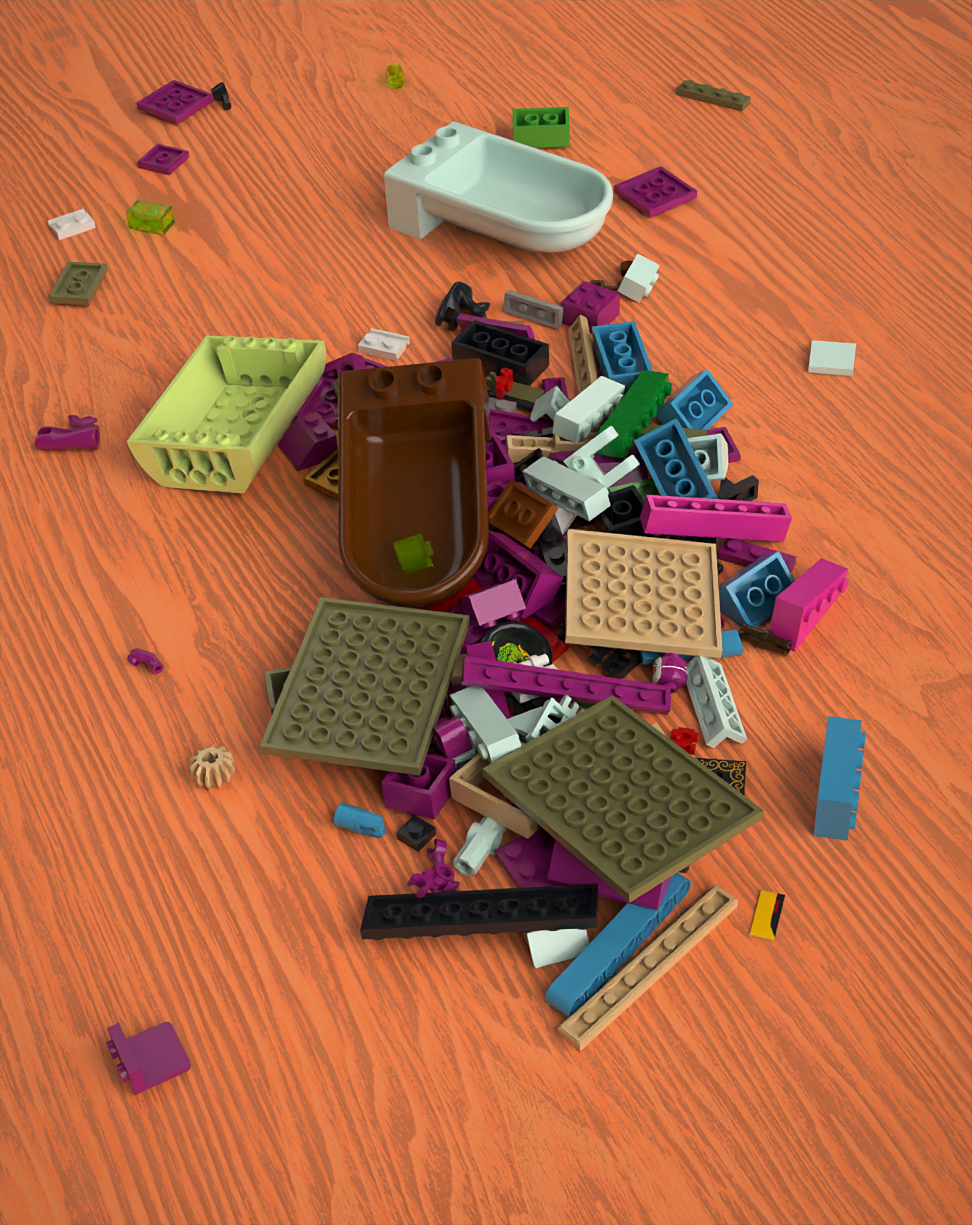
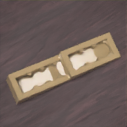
[505,432,598,463]

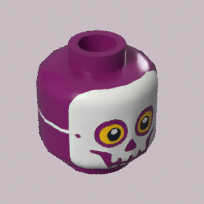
[652,653,687,694]

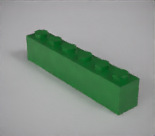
[597,370,672,458]

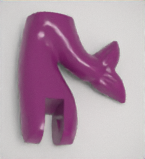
[35,415,100,450]

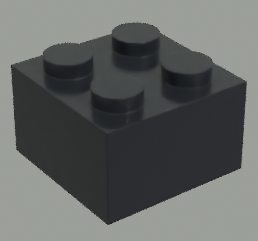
[591,485,655,537]

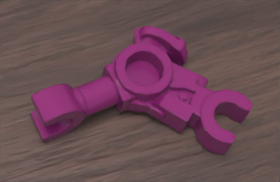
[407,838,460,898]

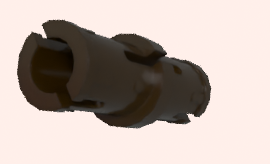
[739,623,792,656]

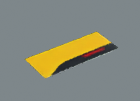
[749,890,785,940]

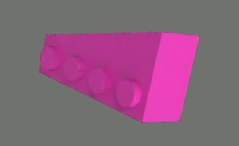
[770,558,849,652]

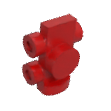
[495,368,513,399]
[671,727,699,755]

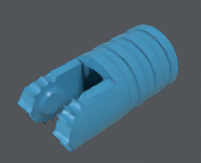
[334,802,386,838]

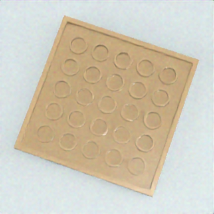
[565,529,723,658]

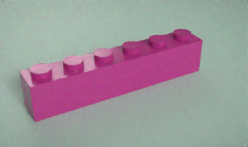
[640,495,792,542]

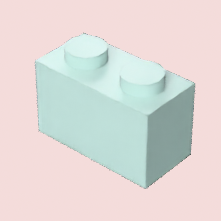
[618,254,660,303]

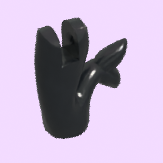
[435,282,490,331]

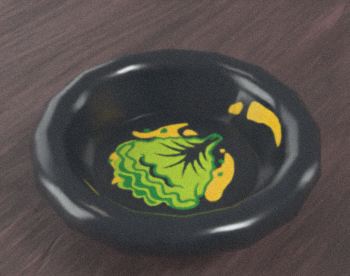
[479,620,553,667]

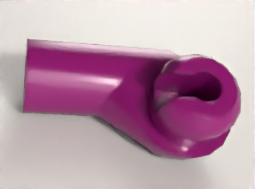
[127,648,164,674]

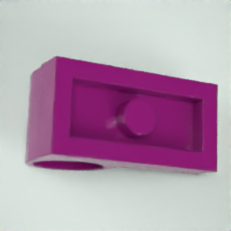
[321,353,366,380]
[431,716,472,759]

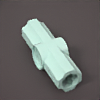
[453,816,507,877]

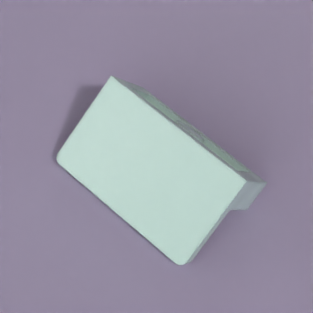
[530,386,570,422]
[522,929,589,968]

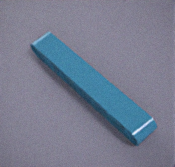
[545,873,691,1017]

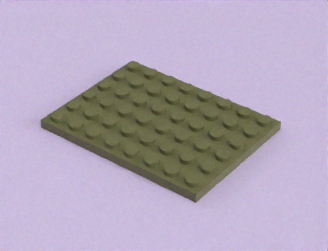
[259,597,470,776]
[482,695,763,903]

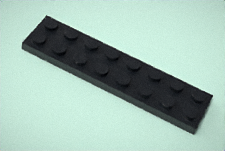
[360,884,599,940]

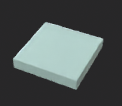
[808,340,856,376]

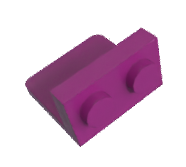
[106,1022,191,1095]

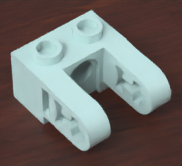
[564,426,640,489]

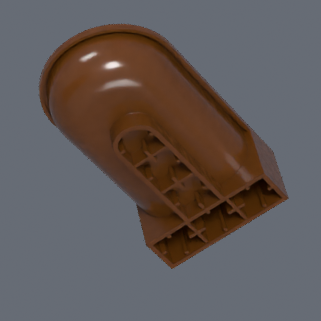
[338,358,491,609]

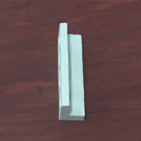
[686,655,747,748]

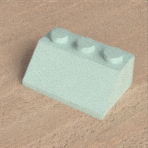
[654,434,729,488]

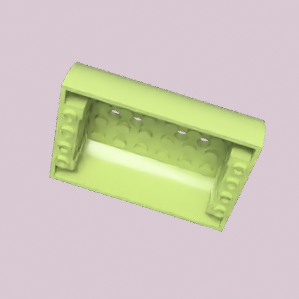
[127,335,326,493]

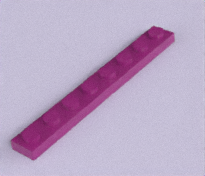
[461,656,671,715]

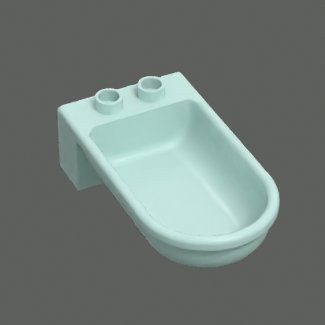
[384,121,613,253]

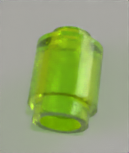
[386,64,406,89]

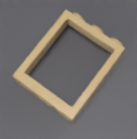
[449,742,541,839]

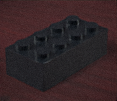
[451,320,550,386]

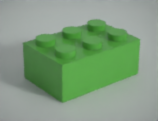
[513,107,570,149]

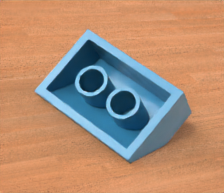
[656,369,733,430]
[718,551,795,627]

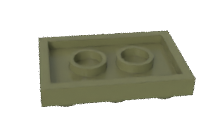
[49,262,108,306]

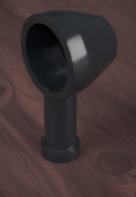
[211,82,232,110]

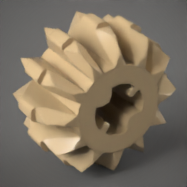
[189,744,235,790]

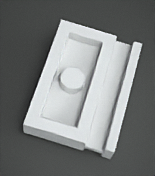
[47,208,96,240]
[358,328,410,361]

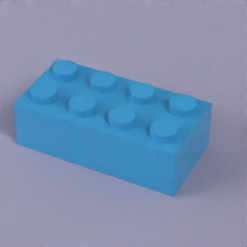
[592,321,653,395]
[634,418,719,499]
[814,716,866,840]

